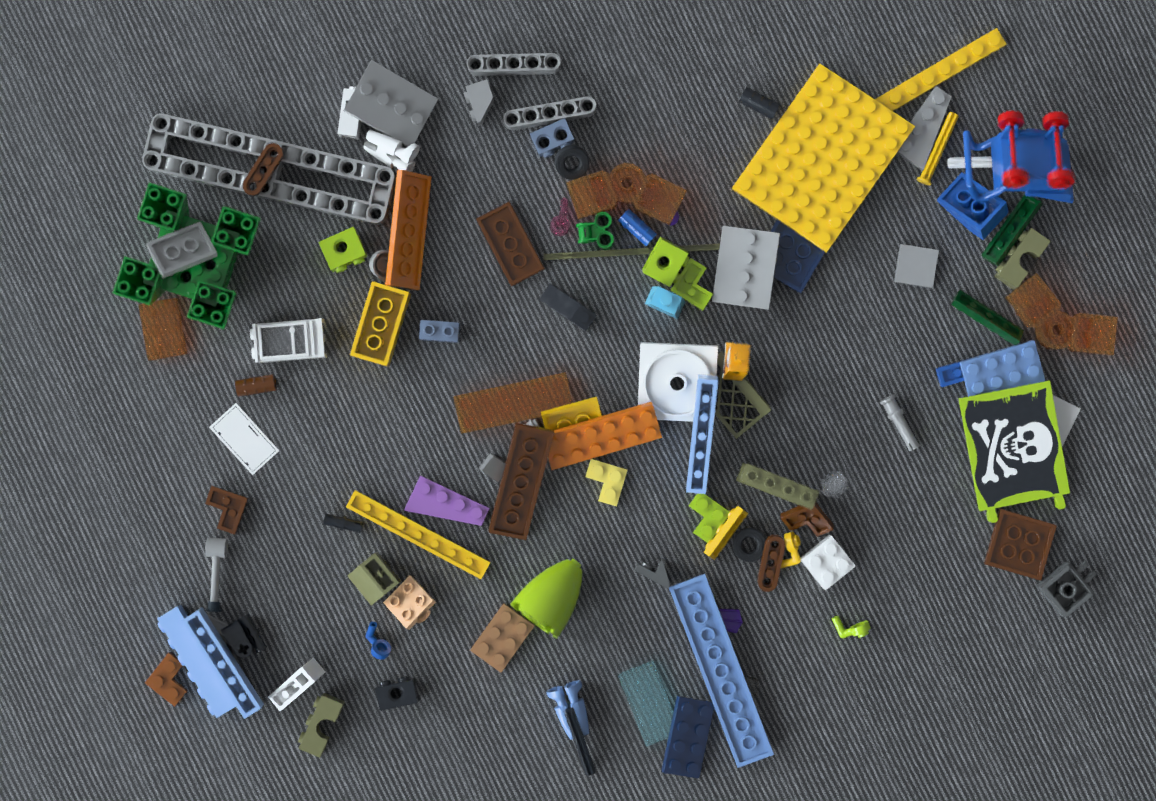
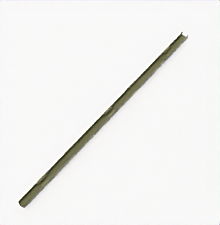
[543,243,720,260]

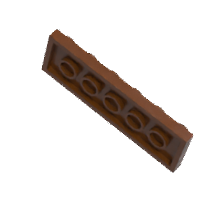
[488,422,554,540]

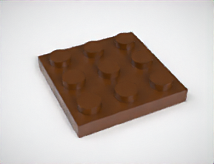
[984,509,1057,581]

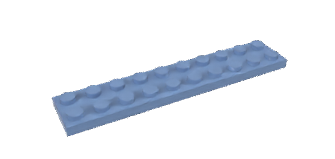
[669,573,774,768]

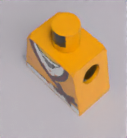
[722,343,750,381]

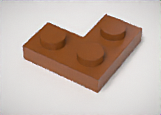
[145,652,188,707]

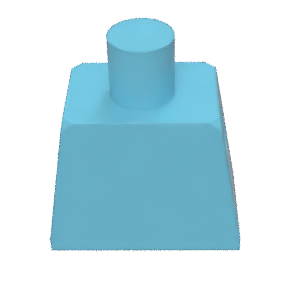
[645,286,685,319]

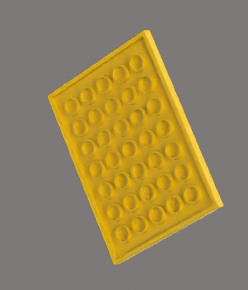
[732,63,915,253]

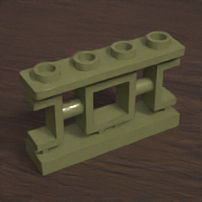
[735,463,819,509]

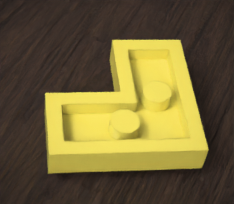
[586,459,627,507]

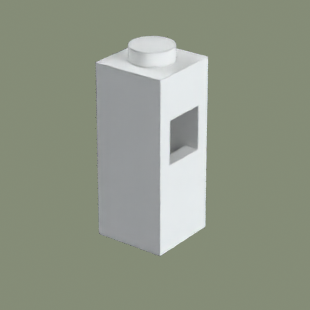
[337,86,361,140]

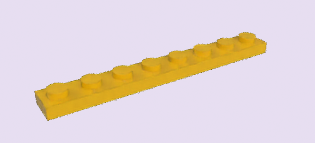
[875,28,1006,111]
[346,490,490,579]

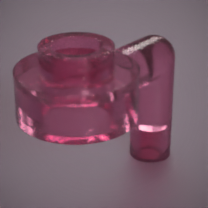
[550,198,570,236]

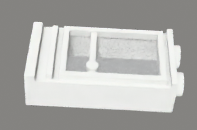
[250,318,327,363]

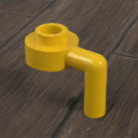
[781,532,801,568]

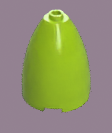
[510,558,582,639]

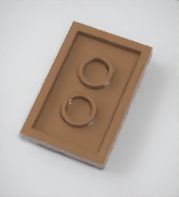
[470,603,535,672]

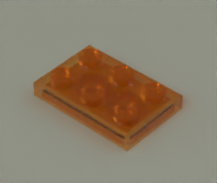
[138,298,187,361]

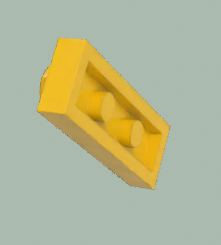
[704,506,748,560]

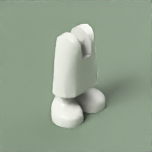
[364,130,420,172]

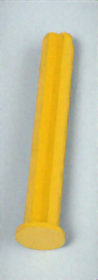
[917,112,958,185]

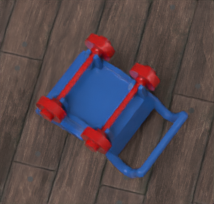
[963,111,1075,203]

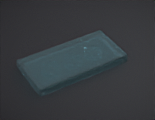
[617,660,674,747]

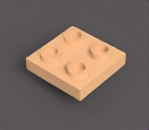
[383,575,436,630]

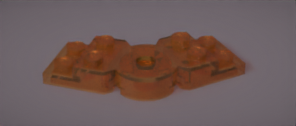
[566,163,687,226]
[1005,273,1118,356]

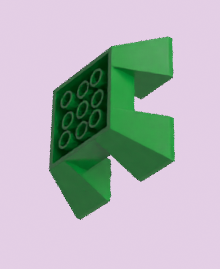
[113,182,261,329]

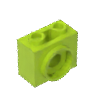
[318,227,368,273]
[642,236,689,287]

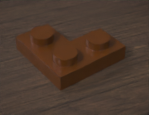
[205,486,249,535]
[780,502,834,537]

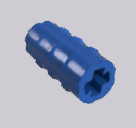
[618,209,657,246]

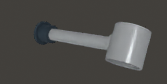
[205,538,228,612]

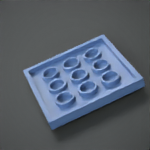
[960,340,1045,396]

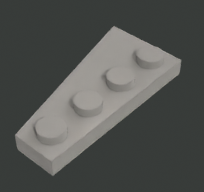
[897,86,951,171]

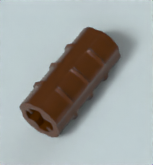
[235,374,277,397]

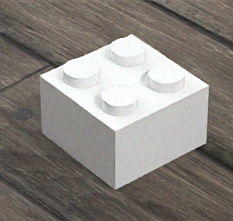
[800,535,856,590]

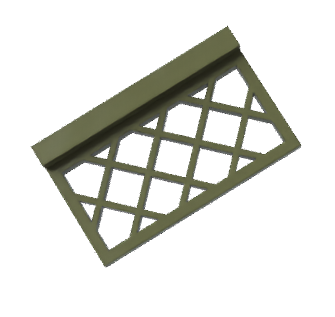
[715,350,772,439]

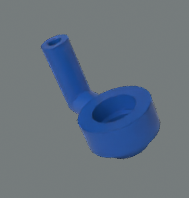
[366,621,391,660]

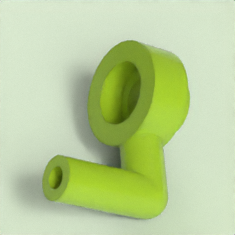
[832,616,871,638]

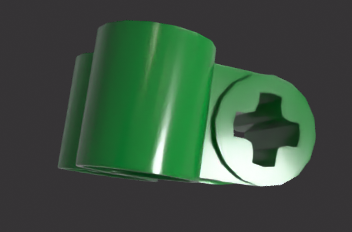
[576,212,614,250]

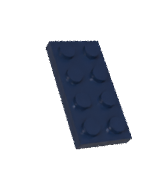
[661,696,714,779]

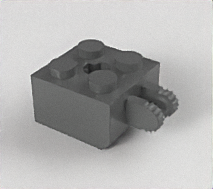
[1036,561,1097,618]

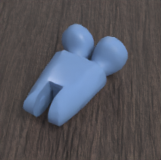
[546,680,589,740]

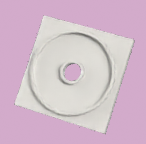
[638,342,718,422]

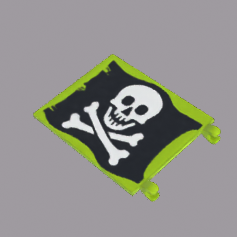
[958,380,1070,523]

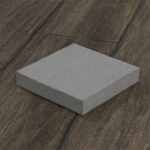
[894,244,939,288]

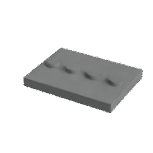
[343,60,438,147]
[712,226,781,310]

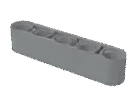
[467,53,561,76]
[504,97,596,130]

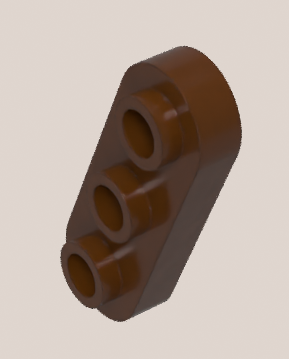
[243,143,284,196]
[757,534,785,592]

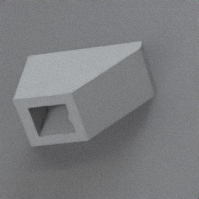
[464,79,494,126]

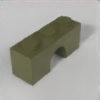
[994,228,1051,290]
[298,693,345,758]

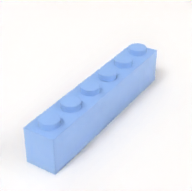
[686,374,718,494]
[157,605,236,718]
[182,607,264,719]

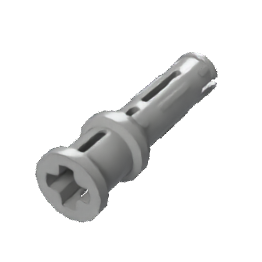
[879,394,920,451]

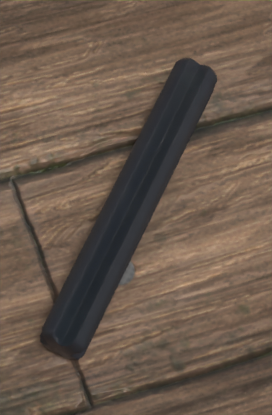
[564,707,596,776]

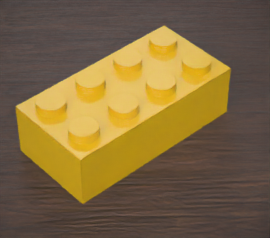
[350,281,411,367]

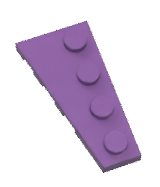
[404,476,490,526]

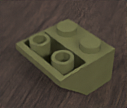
[348,552,401,606]

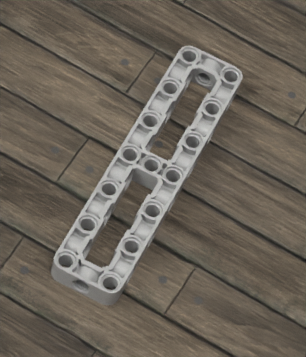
[142,113,396,225]

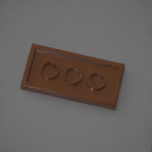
[476,201,545,287]

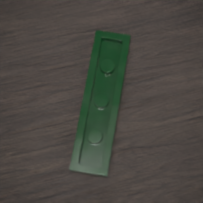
[981,194,1043,266]
[951,289,1024,345]

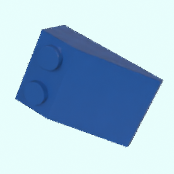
[937,172,1009,240]

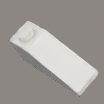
[268,658,325,711]

